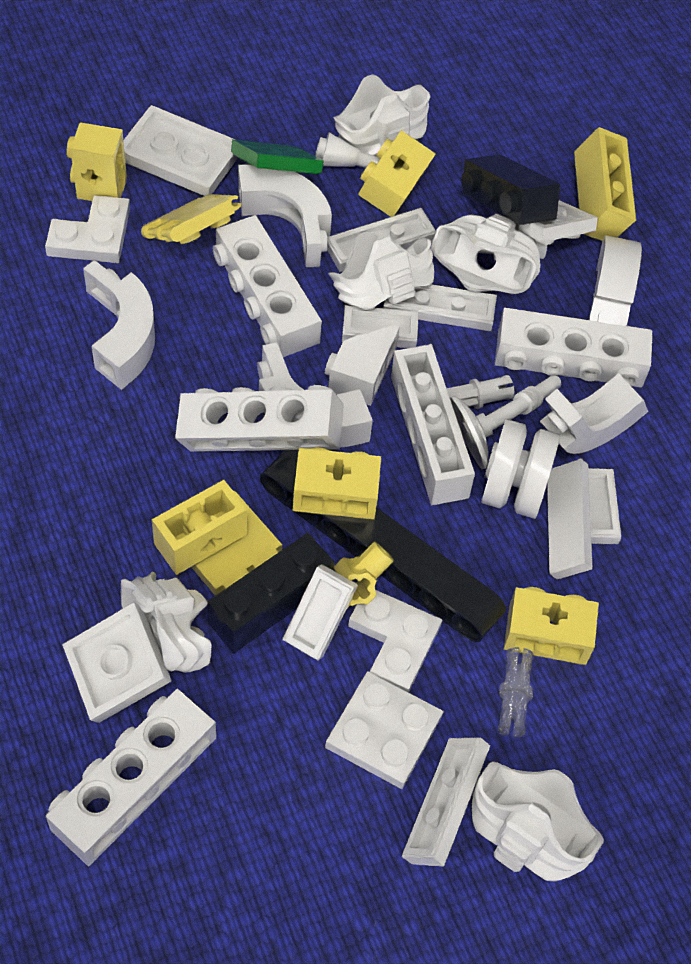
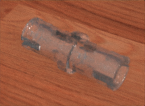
[498,647,534,737]

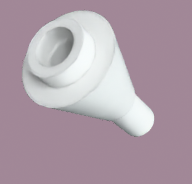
[315,132,380,168]

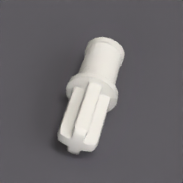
[447,375,514,409]

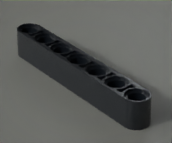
[259,450,506,642]

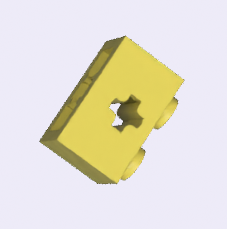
[67,122,127,201]
[358,130,436,217]
[293,447,381,519]
[152,480,247,575]
[503,587,599,665]

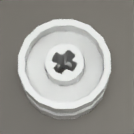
[481,419,560,519]

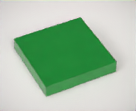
[231,139,324,174]

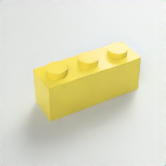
[574,127,636,241]

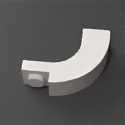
[238,164,332,267]
[83,260,155,390]
[257,342,373,447]
[540,373,648,454]

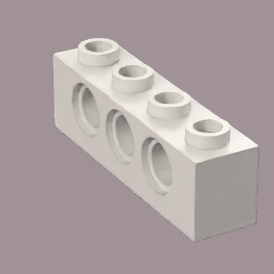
[213,215,322,357]
[495,308,652,388]
[391,344,475,506]
[175,385,344,452]
[46,689,216,867]

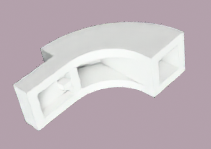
[589,235,642,326]

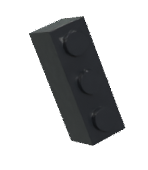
[461,154,560,225]
[207,532,334,654]

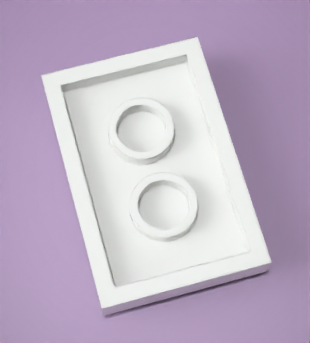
[123,105,238,196]

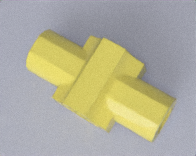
[334,541,394,608]

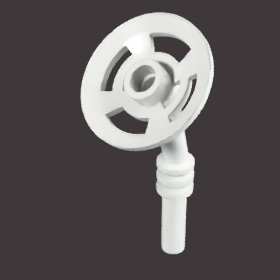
[450,375,561,469]

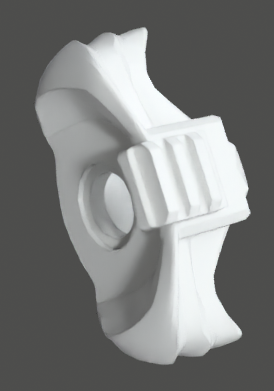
[333,74,430,156]
[431,214,540,294]
[328,231,434,310]
[121,572,212,673]
[472,762,604,881]

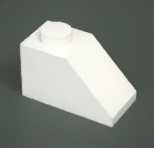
[325,324,400,406]

